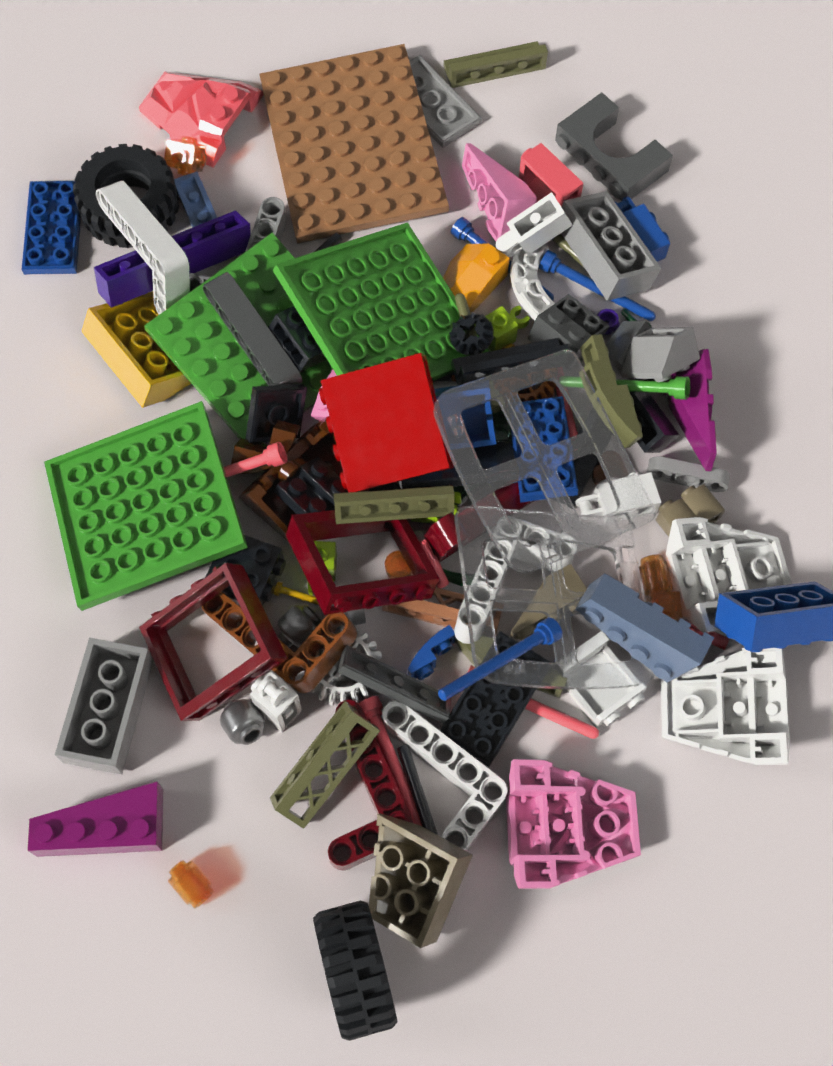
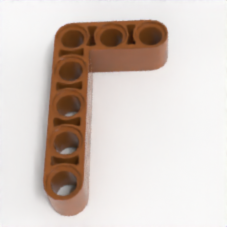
[202,592,357,693]

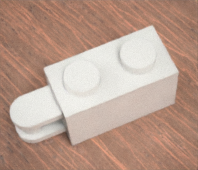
[496,192,572,258]
[575,472,662,526]
[250,671,302,732]

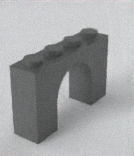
[555,92,673,201]

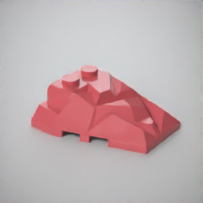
[139,71,264,168]

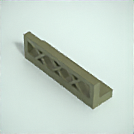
[443,41,548,88]
[334,485,454,524]
[270,701,380,829]

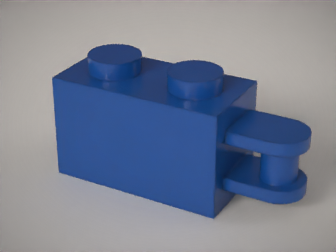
[615,196,670,262]

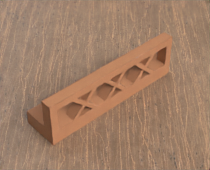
[382,576,504,639]

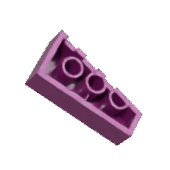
[28,782,163,857]

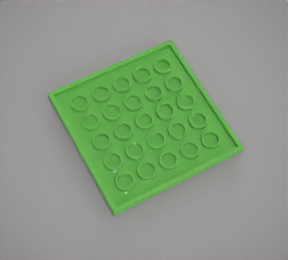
[273,222,490,381]
[144,233,333,444]
[44,401,248,611]

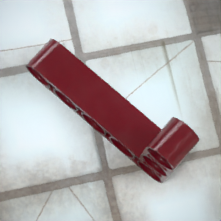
[424,480,534,562]
[328,700,413,871]

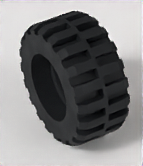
[73,144,179,248]
[313,900,398,1041]

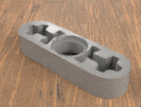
[647,456,730,492]

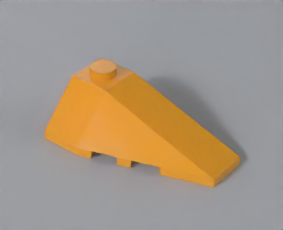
[443,243,510,314]

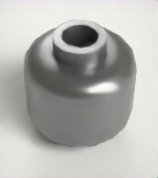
[277,604,322,648]
[220,699,265,745]

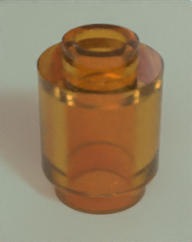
[639,554,673,600]
[168,860,214,909]

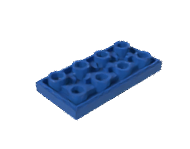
[22,181,81,275]
[508,396,578,503]

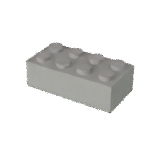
[561,191,662,301]
[55,637,154,775]

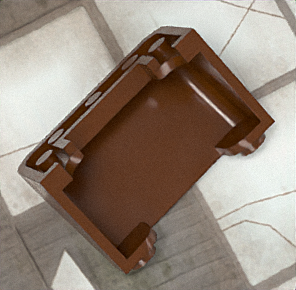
[239,418,343,542]

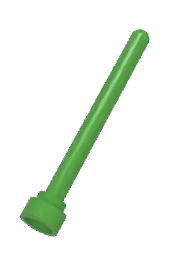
[557,376,690,400]

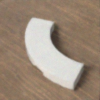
[510,244,555,321]

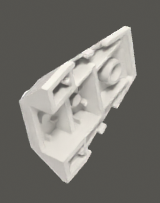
[665,517,792,633]
[661,648,790,765]

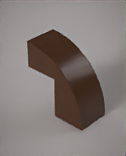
[231,420,300,474]

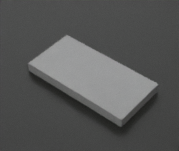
[409,55,482,148]

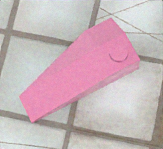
[462,143,537,241]

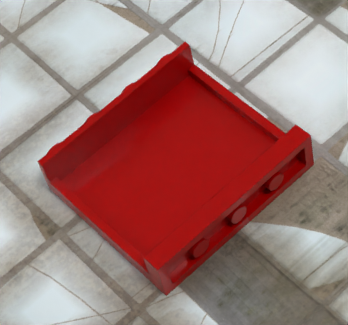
[319,353,454,493]

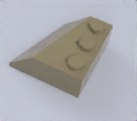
[369,813,473,948]

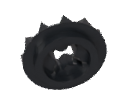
[449,312,494,355]

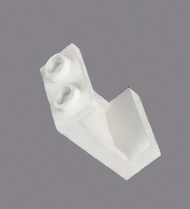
[553,631,647,728]

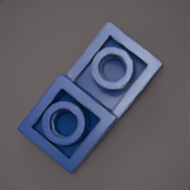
[408,625,455,680]

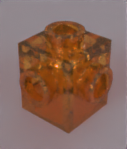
[164,136,207,175]

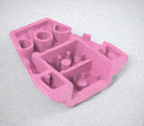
[506,759,641,889]

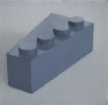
[575,574,714,683]

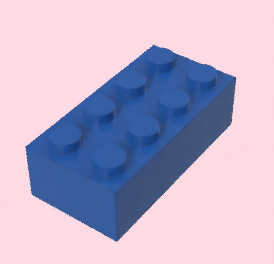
[714,581,833,652]

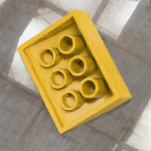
[82,291,191,408]

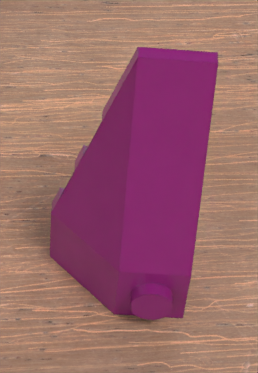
[663,349,717,471]

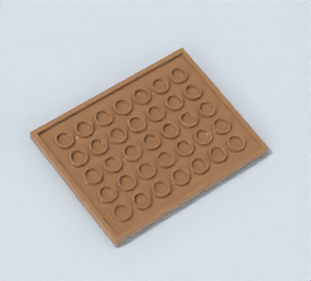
[259,44,449,244]

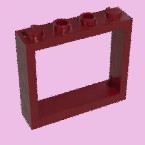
[286,510,440,615]
[139,562,288,721]

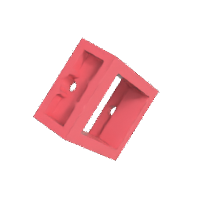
[519,143,583,207]

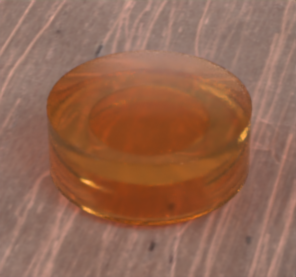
[385,550,412,578]

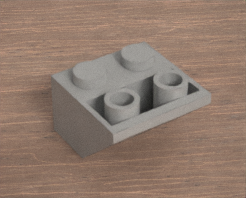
[621,327,700,382]

